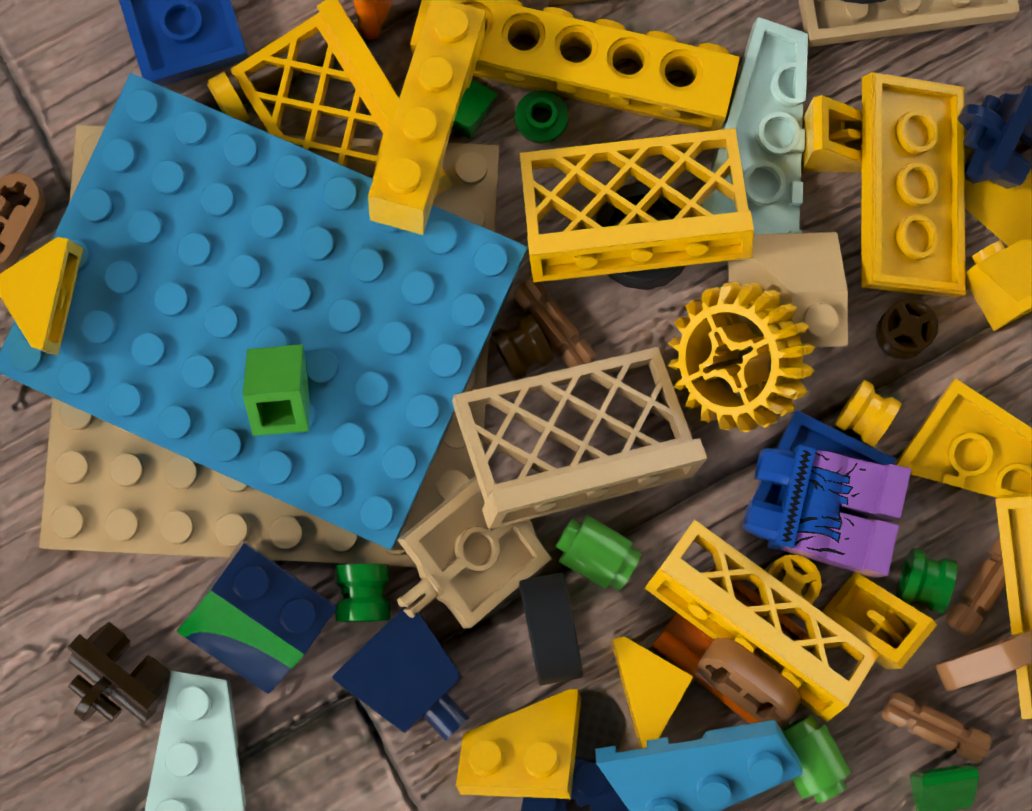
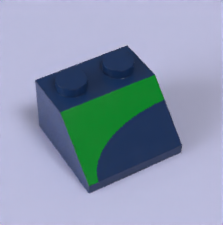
[176,539,337,694]

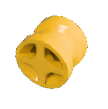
[834,379,902,447]
[765,555,822,604]

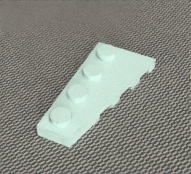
[701,17,808,234]

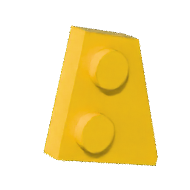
[456,689,582,799]

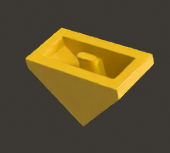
[802,95,862,173]
[0,237,83,356]
[822,572,937,669]
[610,636,693,749]

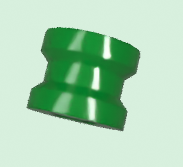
[896,548,958,614]

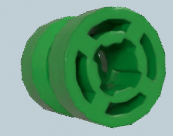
[335,564,390,623]

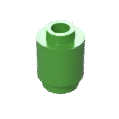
[555,514,642,591]
[781,713,851,803]

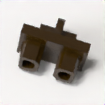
[68,622,170,724]

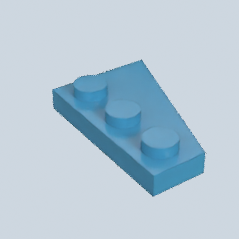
[595,720,803,811]

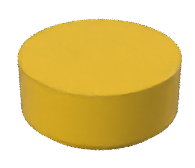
[207,72,250,122]

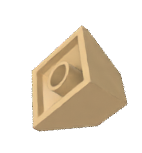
[728,232,848,347]

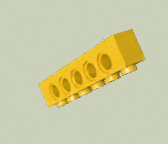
[410,0,740,131]

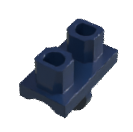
[958,85,1032,189]

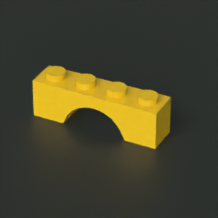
[368,0,486,235]

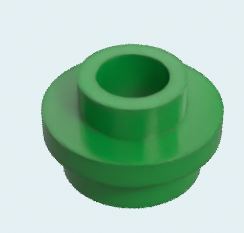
[515,90,568,144]

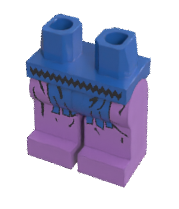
[742,445,911,578]

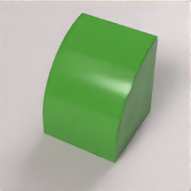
[242,344,310,436]

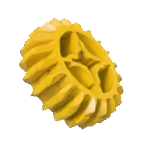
[667,282,816,432]

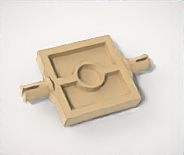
[397,476,552,628]

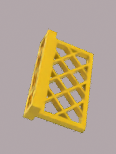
[230,0,454,196]
[520,128,754,283]

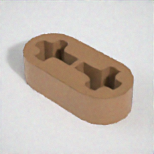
[0,173,46,272]
[935,630,1032,691]
[698,638,802,728]

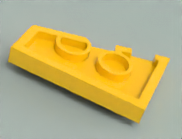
[894,378,1032,498]

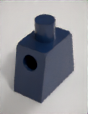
[332,607,470,741]

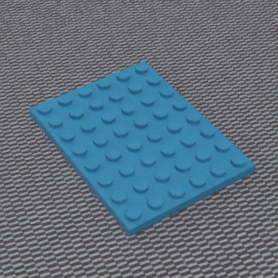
[0,73,528,550]

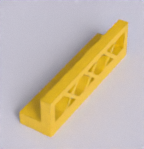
[644,519,879,722]

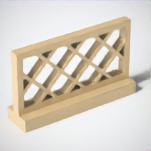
[452,347,707,530]

